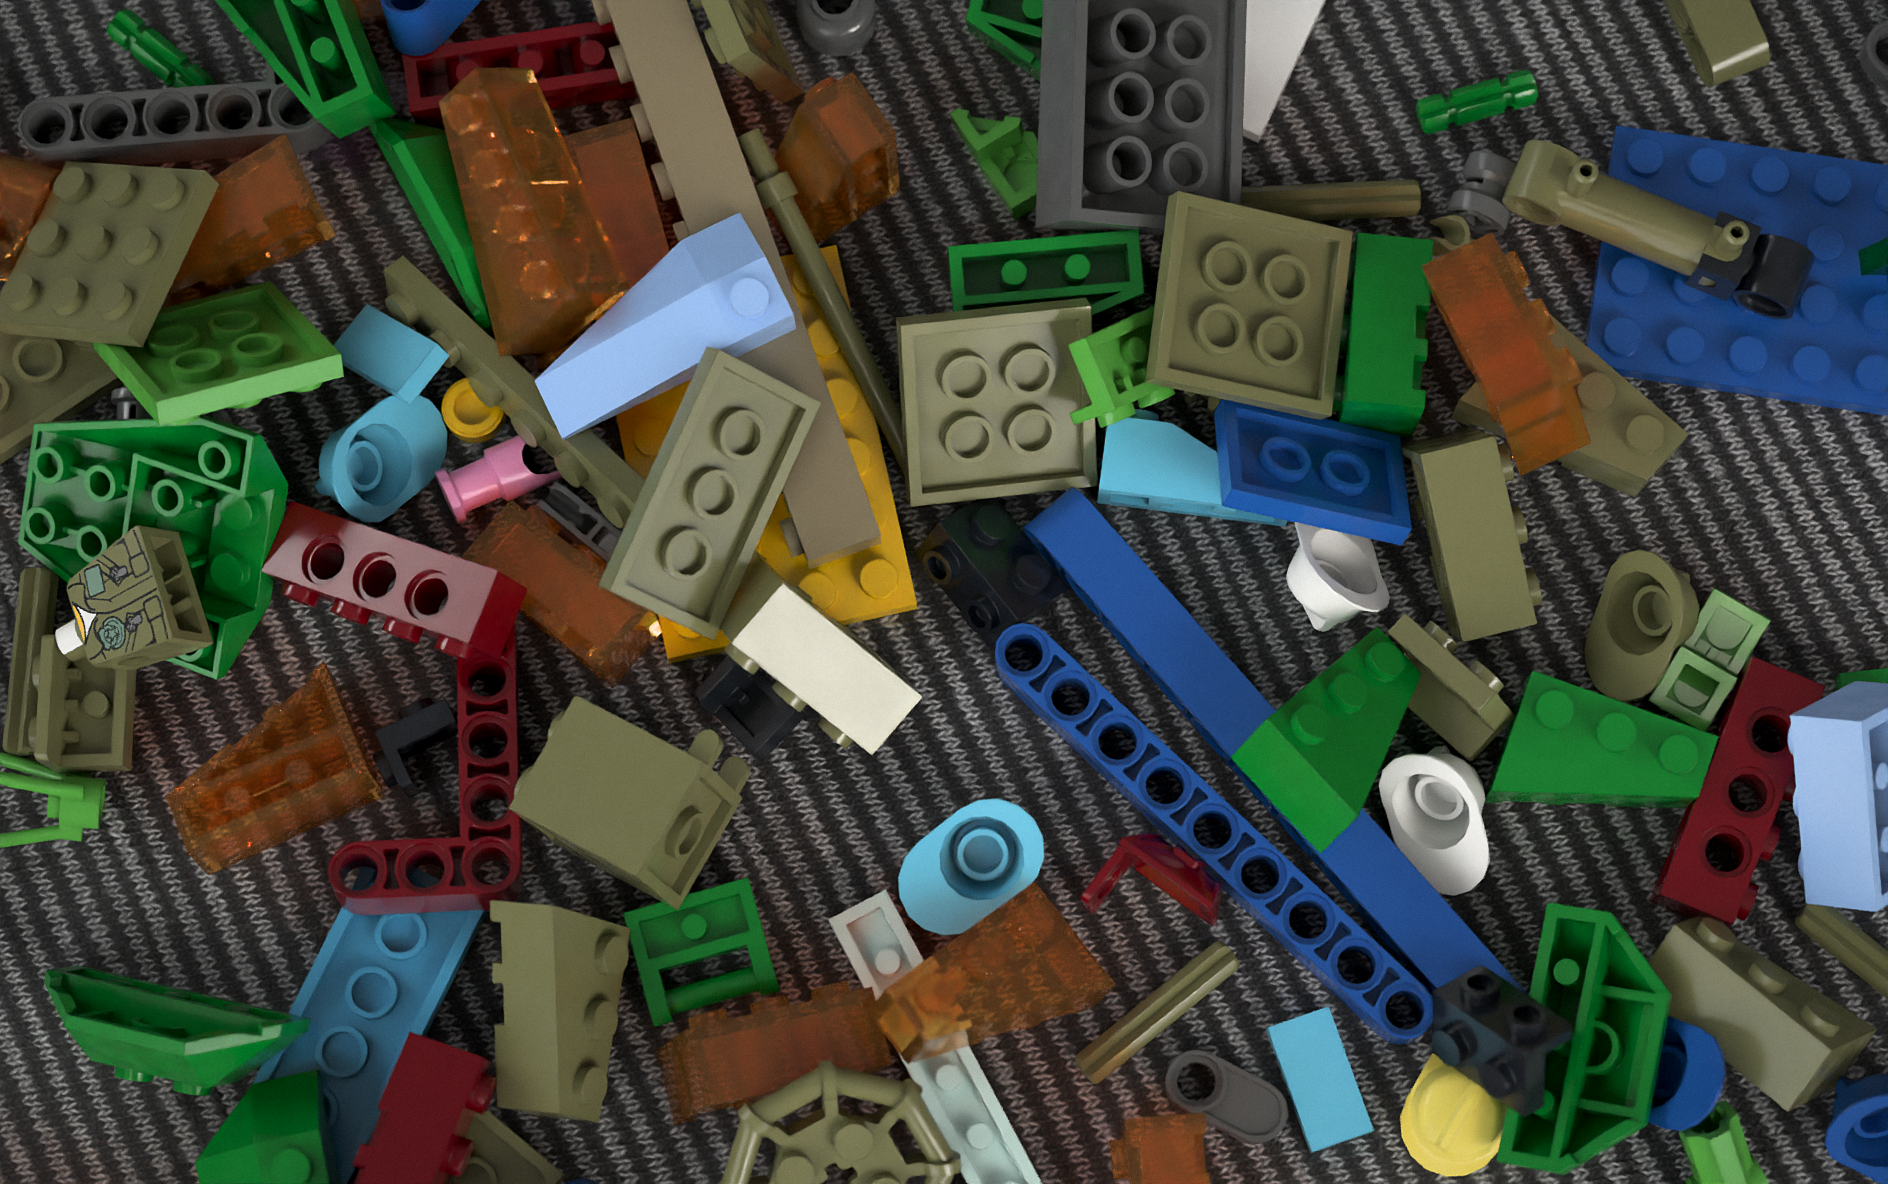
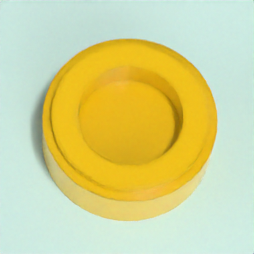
[441,378,507,443]

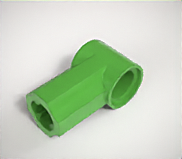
[1678,1100,1769,1184]

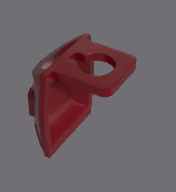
[1081,833,1221,927]

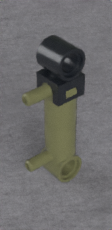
[1502,140,1815,320]

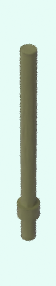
[737,127,905,476]

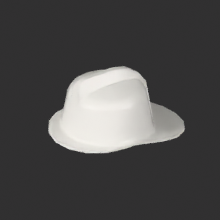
[1286,522,1390,632]
[1379,746,1490,895]

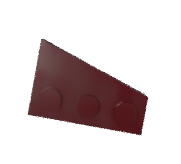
[353,1032,497,1184]

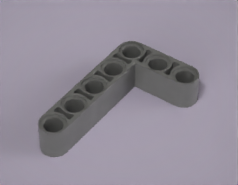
[17,61,333,171]

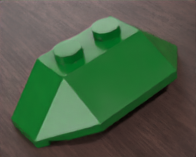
[368,117,534,341]
[1496,903,1672,1175]
[44,965,310,1096]
[195,1069,341,1184]

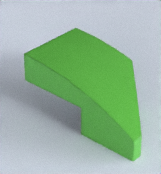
[950,109,1038,220]

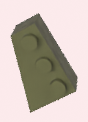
[1401,427,1542,642]

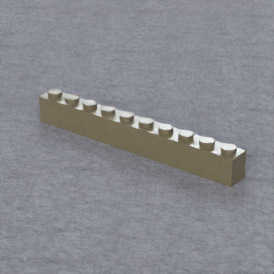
[590,0,881,569]

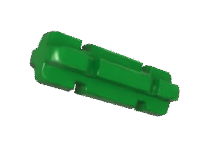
[106,9,215,88]
[1416,69,1538,134]

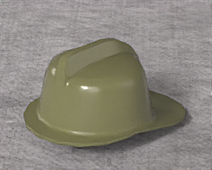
[1584,549,1699,702]

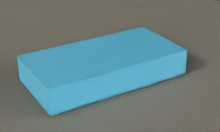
[333,304,449,405]
[1266,1006,1374,1153]

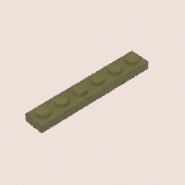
[384,255,645,528]

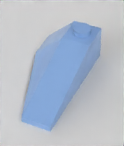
[535,212,796,440]

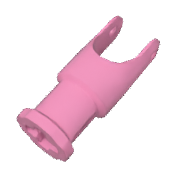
[435,435,563,524]

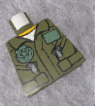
[55,525,213,671]

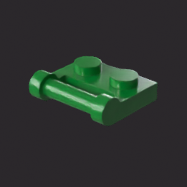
[623,877,780,1027]

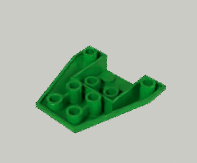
[18,416,289,680]

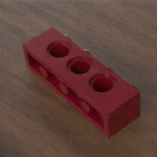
[402,21,638,128]
[261,501,528,662]
[1649,657,1826,928]

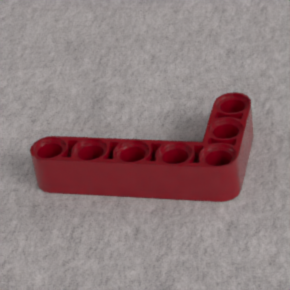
[328,622,523,915]

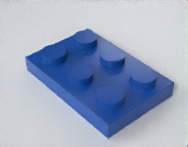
[1214,399,1412,546]

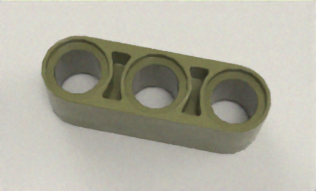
[1664,0,1770,88]

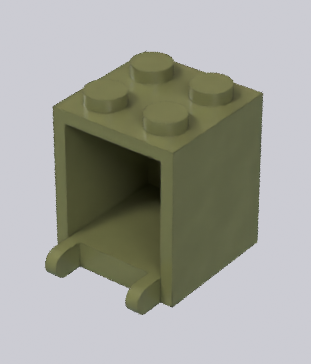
[509,695,751,910]

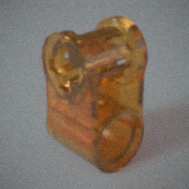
[0,152,62,281]

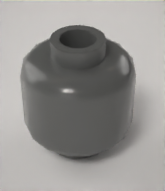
[795,0,877,57]

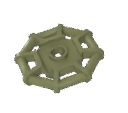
[717,1059,961,1184]

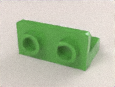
[1068,305,1175,428]

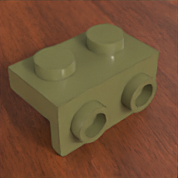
[1388,614,1515,761]
[28,634,137,773]

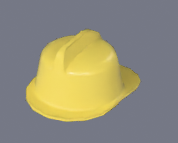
[1400,1053,1507,1176]

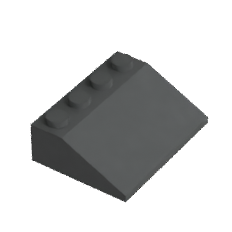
[1035,0,1247,235]

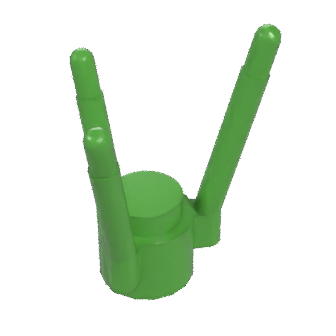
[0,751,106,848]

